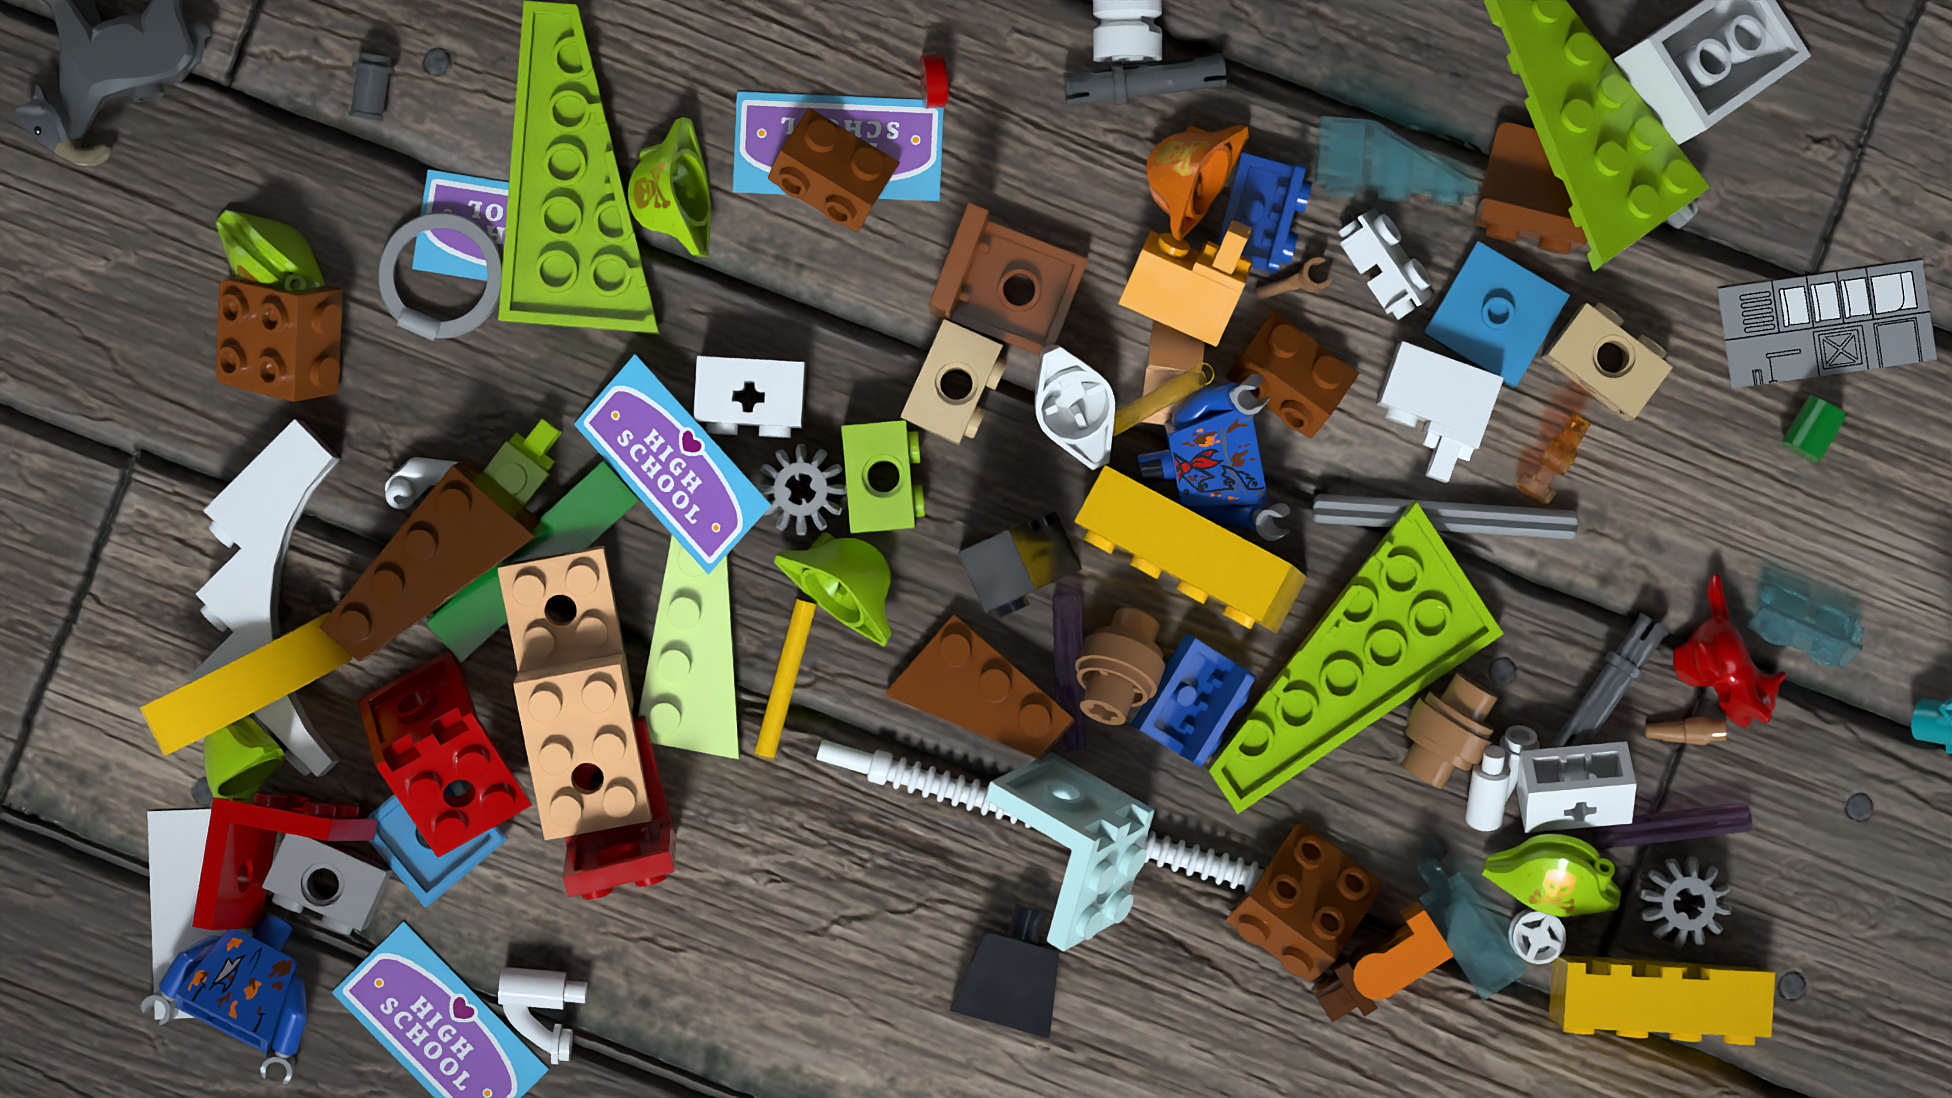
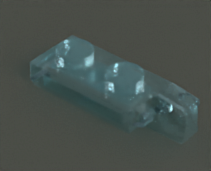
[1414,856,1528,1001]

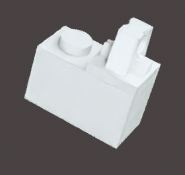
[1376,341,1504,483]

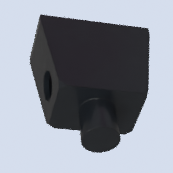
[950,904,1059,1039]

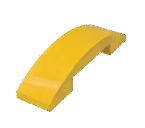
[139,612,353,756]

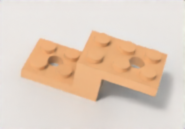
[497,546,652,840]

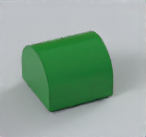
[1782,395,1847,464]

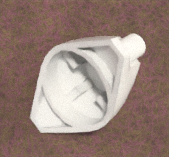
[1035,344,1115,470]

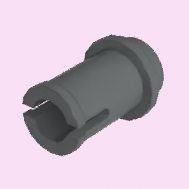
[348,52,395,121]

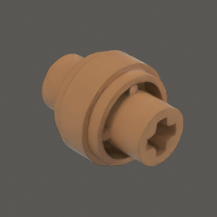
[1075,608,1165,725]
[1401,672,1498,789]

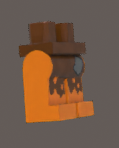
[1311,901,1454,1023]

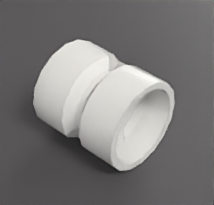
[1093,0,1162,64]

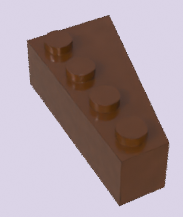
[319,458,549,662]

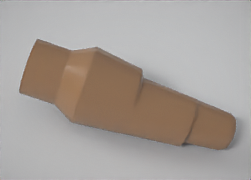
[1645,716,1726,745]

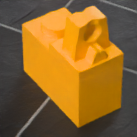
[1118,219,1253,347]

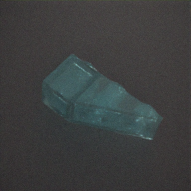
[1312,116,1478,206]

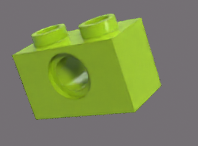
[841,420,925,534]

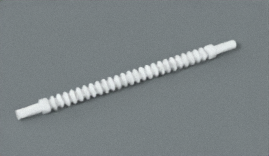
[816,739,1267,893]

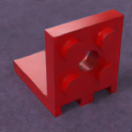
[357,650,532,858]
[562,715,676,900]
[192,792,378,931]

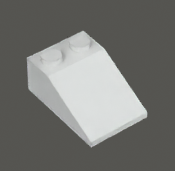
[1614,0,1811,145]

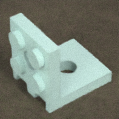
[986,752,1155,951]

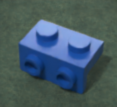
[1217,152,1312,274]
[1131,633,1256,767]

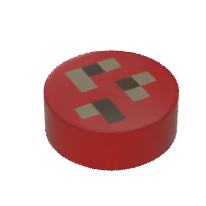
[920,54,948,109]

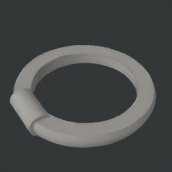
[377,212,503,342]

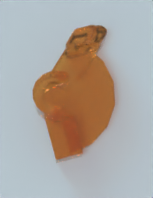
[1515,413,1591,505]

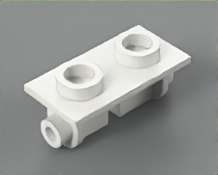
[1338,208,1434,320]

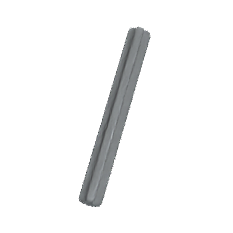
[1312,494,1578,539]

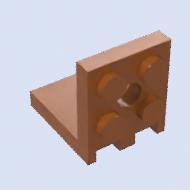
[929,203,1088,356]

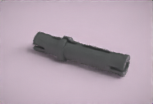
[1063,53,1227,107]
[1549,613,1669,748]

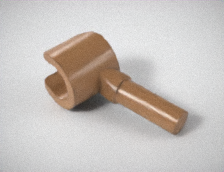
[1255,257,1332,300]

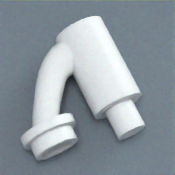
[1465,725,1540,831]
[498,967,588,1064]

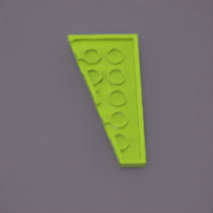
[498,0,660,334]
[1483,0,1710,272]
[1206,500,1504,814]

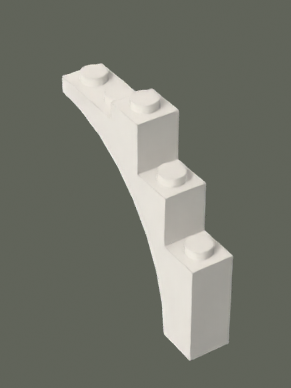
[188,419,340,777]

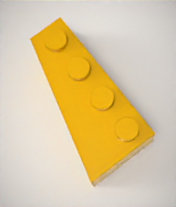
[1074,465,1307,634]
[1549,954,1776,1045]

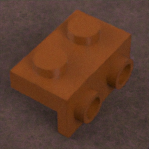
[768,108,900,232]
[1226,310,1360,438]

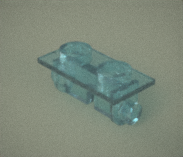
[1746,584,1865,669]

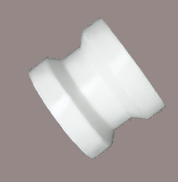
[1507,908,1566,964]

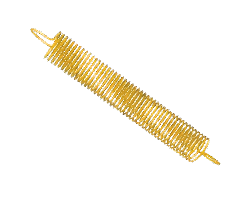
[1112,363,1214,437]

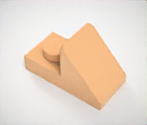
[1138,319,1205,426]

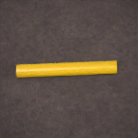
[754,599,817,759]

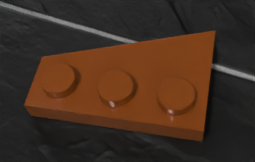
[884,614,1076,761]

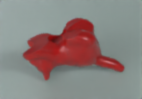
[1673,573,1787,728]

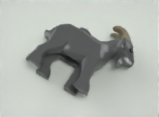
[15,0,213,167]

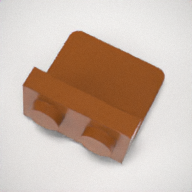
[1473,122,1587,255]
[216,278,343,402]
[1225,824,1381,983]

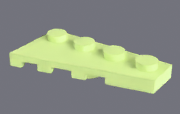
[638,535,740,759]

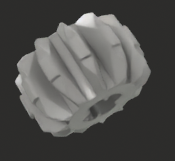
[756,444,847,535]
[1638,856,1731,948]

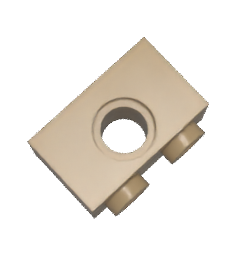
[1541,302,1673,421]
[900,319,1008,445]

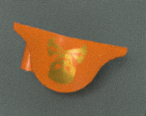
[1146,125,1249,241]

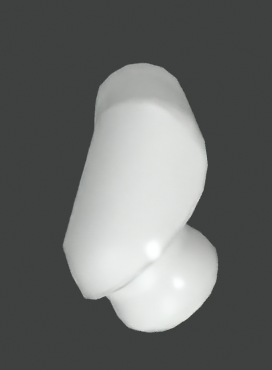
[385,457,458,510]

